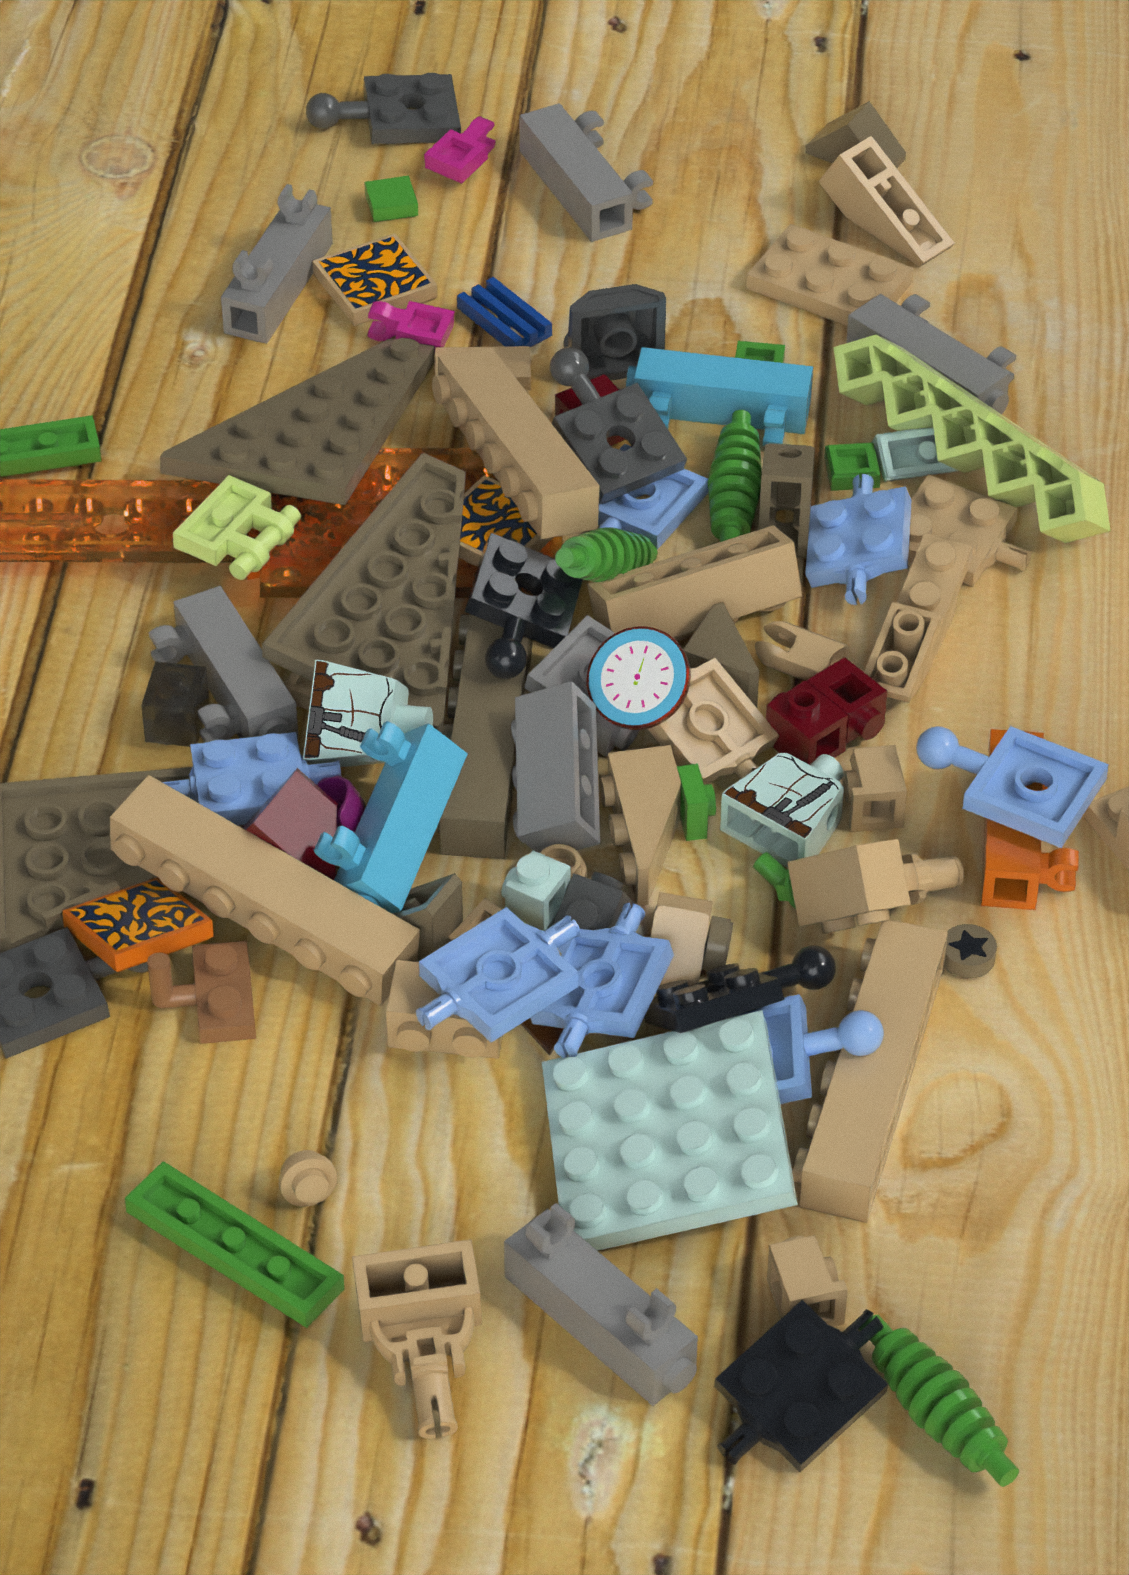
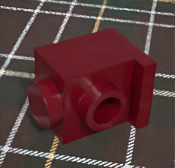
[806,657,888,744]

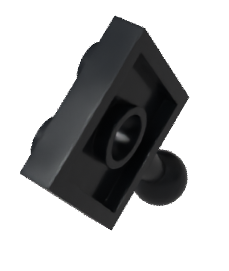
[464,533,583,679]
[644,945,836,1033]

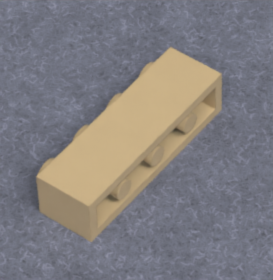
[587,525,802,641]

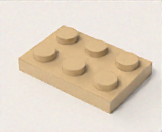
[746,224,914,326]

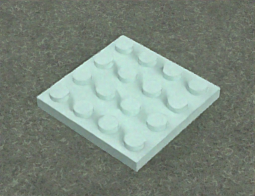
[542,1010,798,1251]

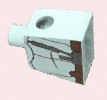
[303,660,433,767]
[720,753,844,868]

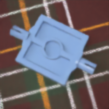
[805,474,912,605]
[162,732,341,825]
[531,903,674,1058]
[416,907,580,1043]

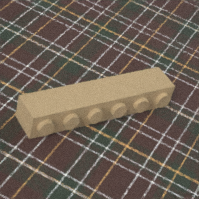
[432,348,600,539]
[110,775,420,1006]
[793,920,948,1223]

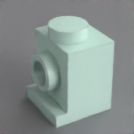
[501,850,571,931]

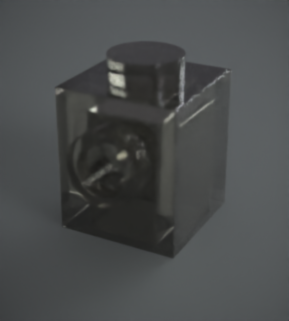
[141,661,210,747]

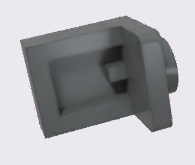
[553,872,634,930]

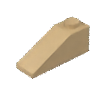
[818,136,955,267]

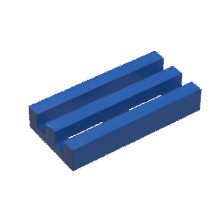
[457,277,552,347]

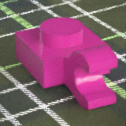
[424,116,496,184]
[367,301,455,354]

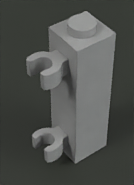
[519,103,653,242]
[221,184,333,344]
[846,294,1016,414]
[149,585,298,742]
[504,1203,698,1406]

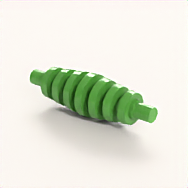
[708,410,762,542]
[555,527,658,582]
[870,1315,1019,1487]

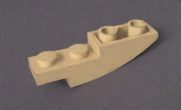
[864,533,973,703]

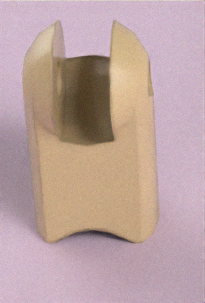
[755,621,850,681]

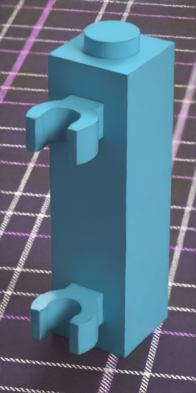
[626,347,813,446]
[314,721,468,914]

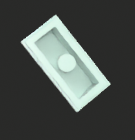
[871,428,959,482]

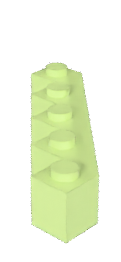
[833,335,1111,543]

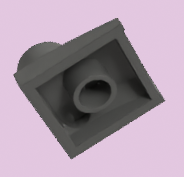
[563,284,666,380]

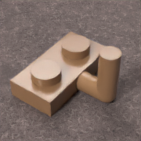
[147,940,256,1044]

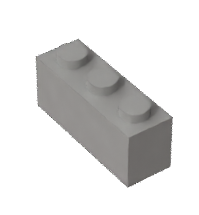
[511,681,600,853]

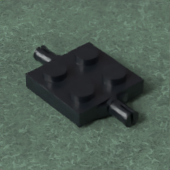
[714,1300,888,1472]

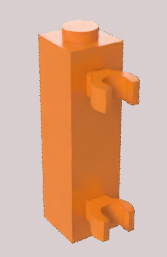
[981,729,1079,910]

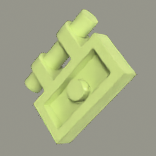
[173,475,301,580]

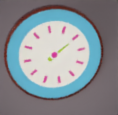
[586,626,691,730]

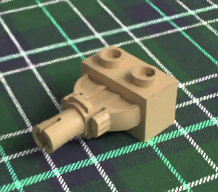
[787,839,964,933]
[352,1239,482,1439]

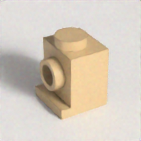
[843,745,907,832]
[767,1235,848,1327]

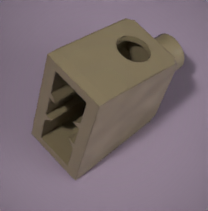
[758,443,815,558]

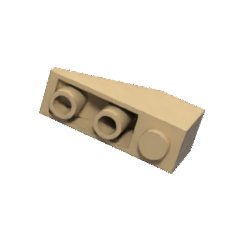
[599,745,681,906]

